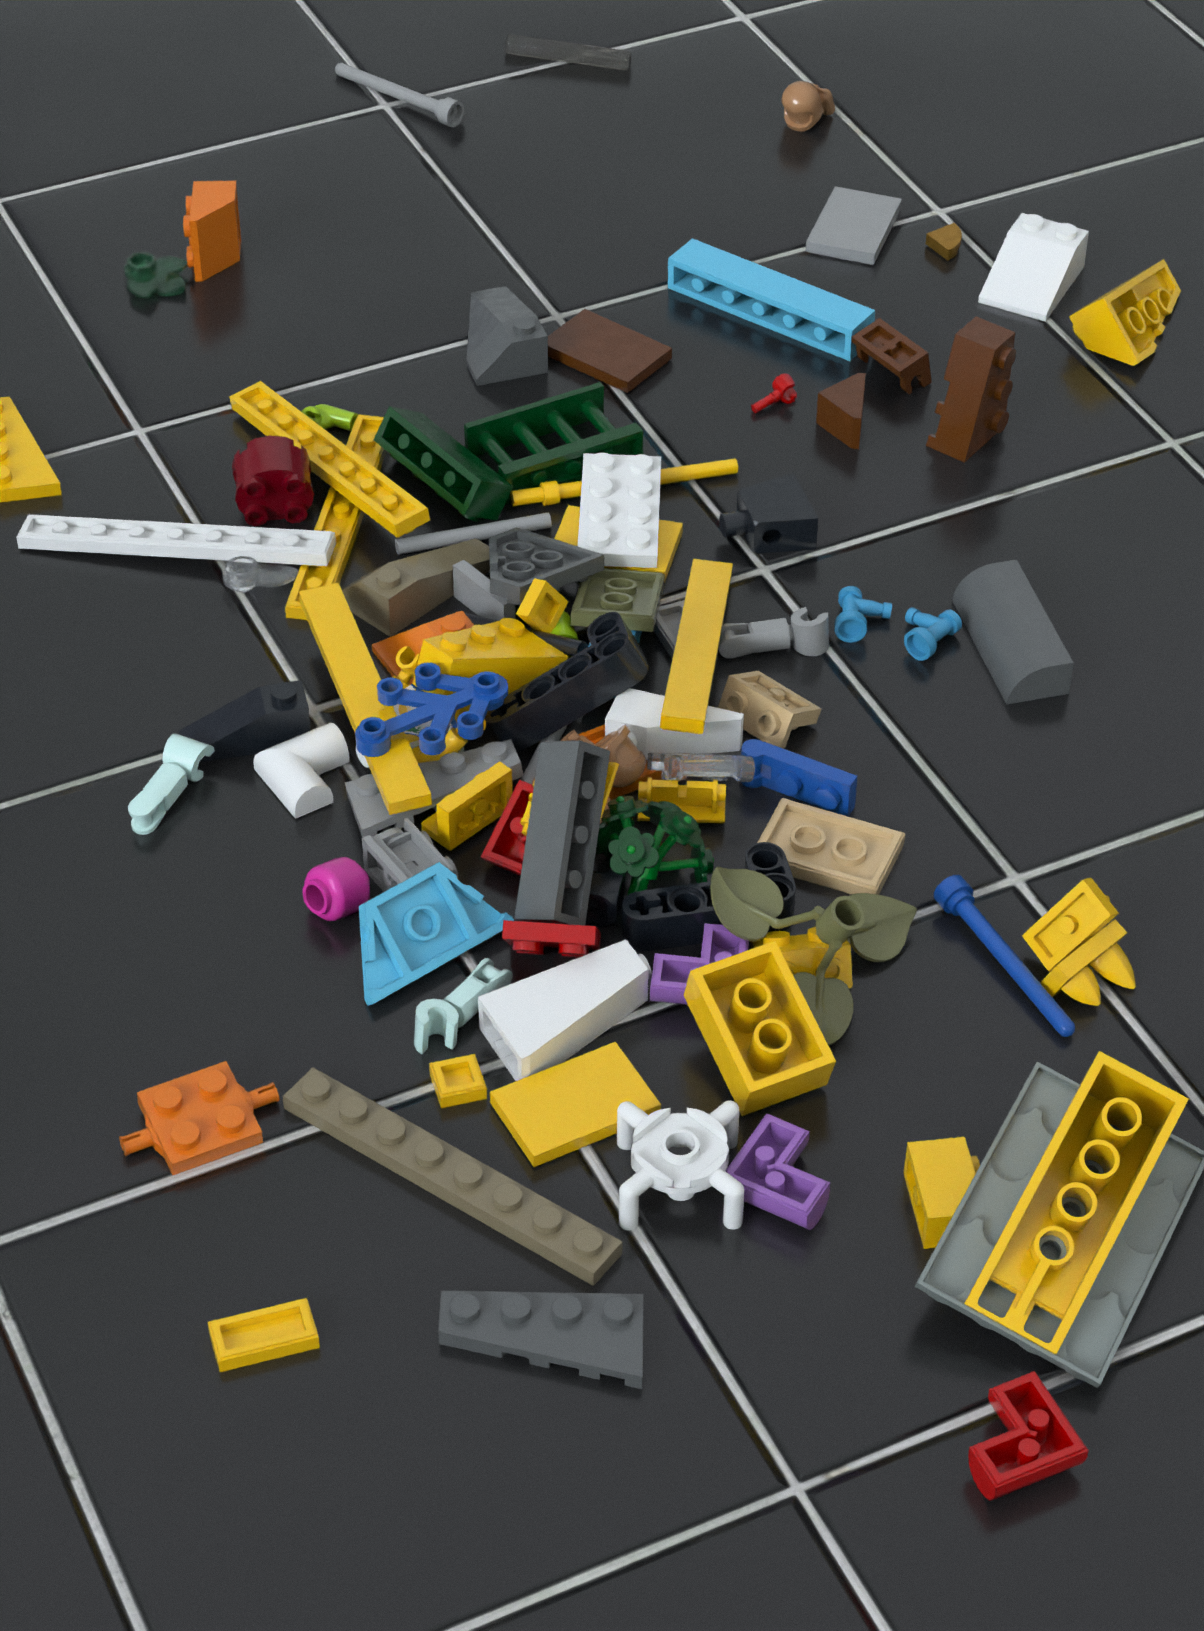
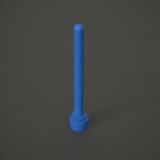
[933,875,1075,1037]

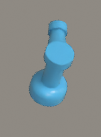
[834,586,892,643]
[904,607,962,661]

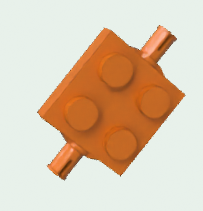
[119,1061,280,1175]

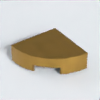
[926,223,962,261]

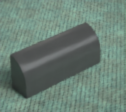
[952,559,1074,705]

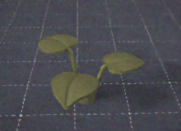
[710,866,917,1046]

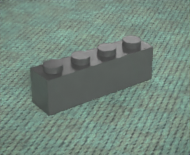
[514,740,610,925]

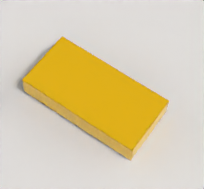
[208,1298,320,1372]

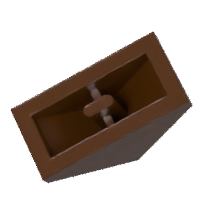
[816,373,866,449]

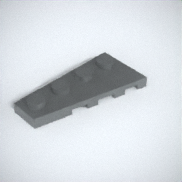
[438,1291,643,1389]

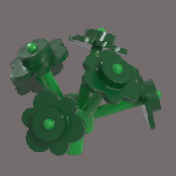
[596,796,715,895]

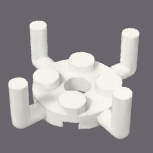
[617,1100,744,1230]

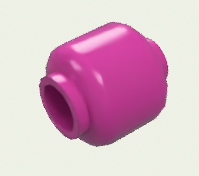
[303,857,370,921]

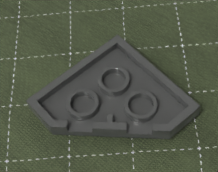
[489,527,604,605]

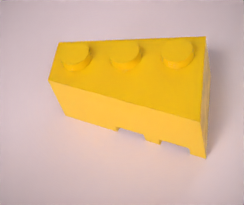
[412,618,569,695]

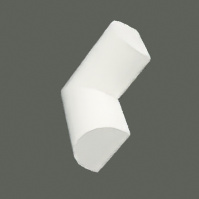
[253,722,350,819]

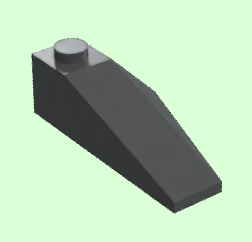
[466,286,548,386]

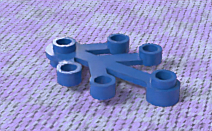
[355,663,508,757]

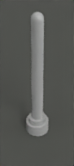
[335,63,465,127]

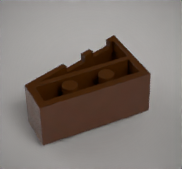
[926,316,1016,463]

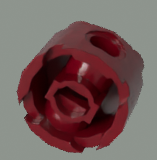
[232,436,314,526]

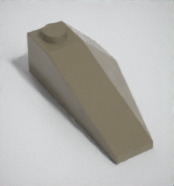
[342,538,490,637]

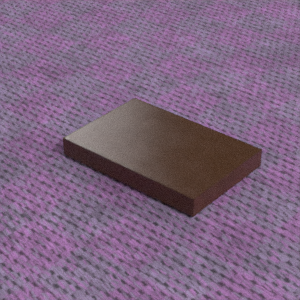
[548,309,672,393]

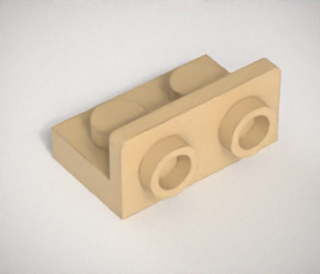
[718,671,822,749]

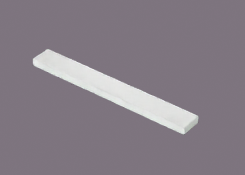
[16,514,336,566]

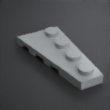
[345,739,523,838]

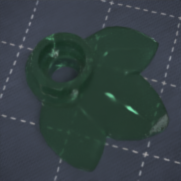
[124,252,187,298]

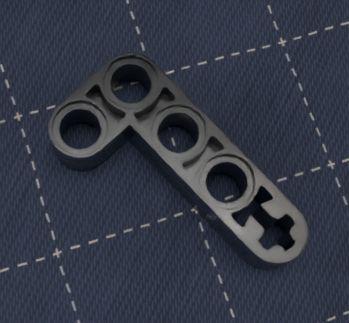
[485,612,649,753]
[622,842,796,951]

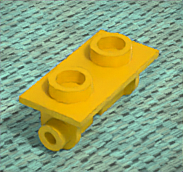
[638,777,726,823]

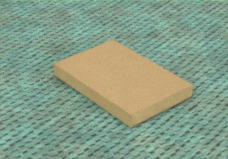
[757,798,905,895]

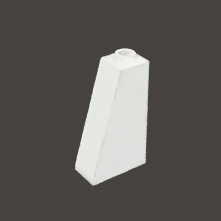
[478,939,652,1081]

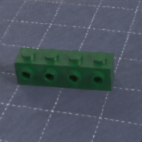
[374,406,514,522]

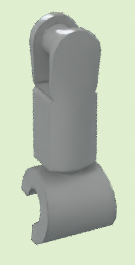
[719,607,829,659]

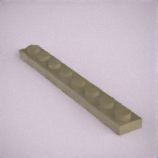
[283,1067,623,1286]

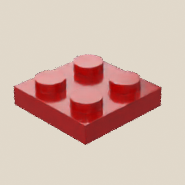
[502,920,601,958]

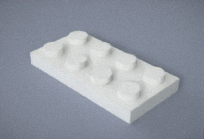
[578,453,661,568]

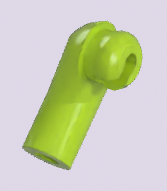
[301,404,358,431]

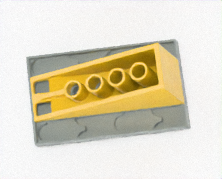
[915,1051,1204,1388]

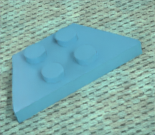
[359,862,514,1006]

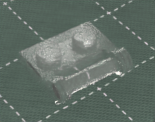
[647,752,755,782]

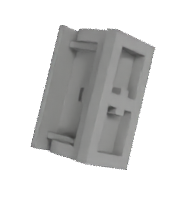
[362,817,458,892]

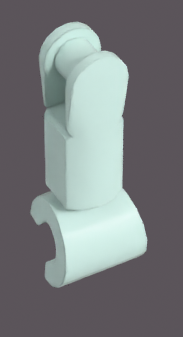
[128,733,215,835]
[414,958,513,1054]

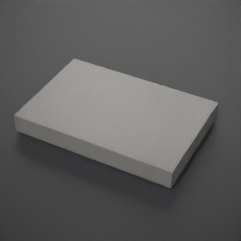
[806,186,902,265]

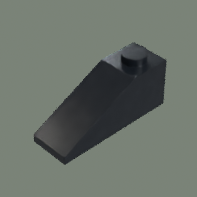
[179,680,311,763]

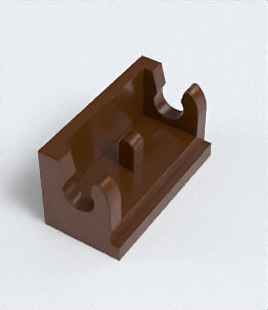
[851,318,932,394]

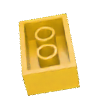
[683,941,836,1116]

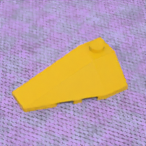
[1069,259,1181,366]

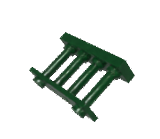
[464,382,643,505]

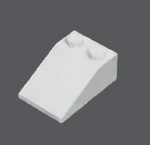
[978,213,1089,322]

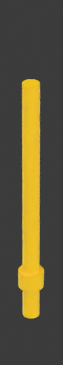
[510,458,738,506]

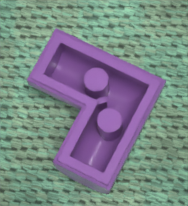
[650,923,749,1005]
[726,1113,830,1230]

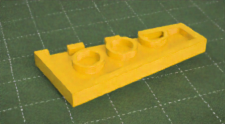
[0,396,62,503]

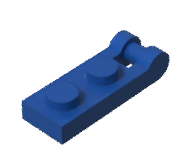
[740,739,858,817]

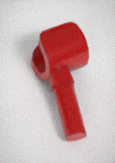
[751,373,797,413]

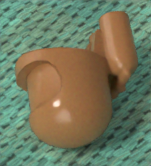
[782,81,835,132]
[561,724,646,788]

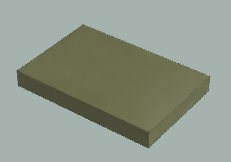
[571,568,665,632]

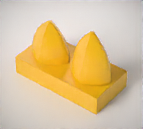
[1022,878,1119,971]
[1040,919,1136,1006]

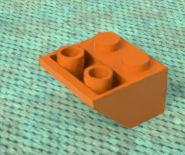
[183,181,242,282]

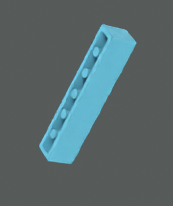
[668,238,875,361]

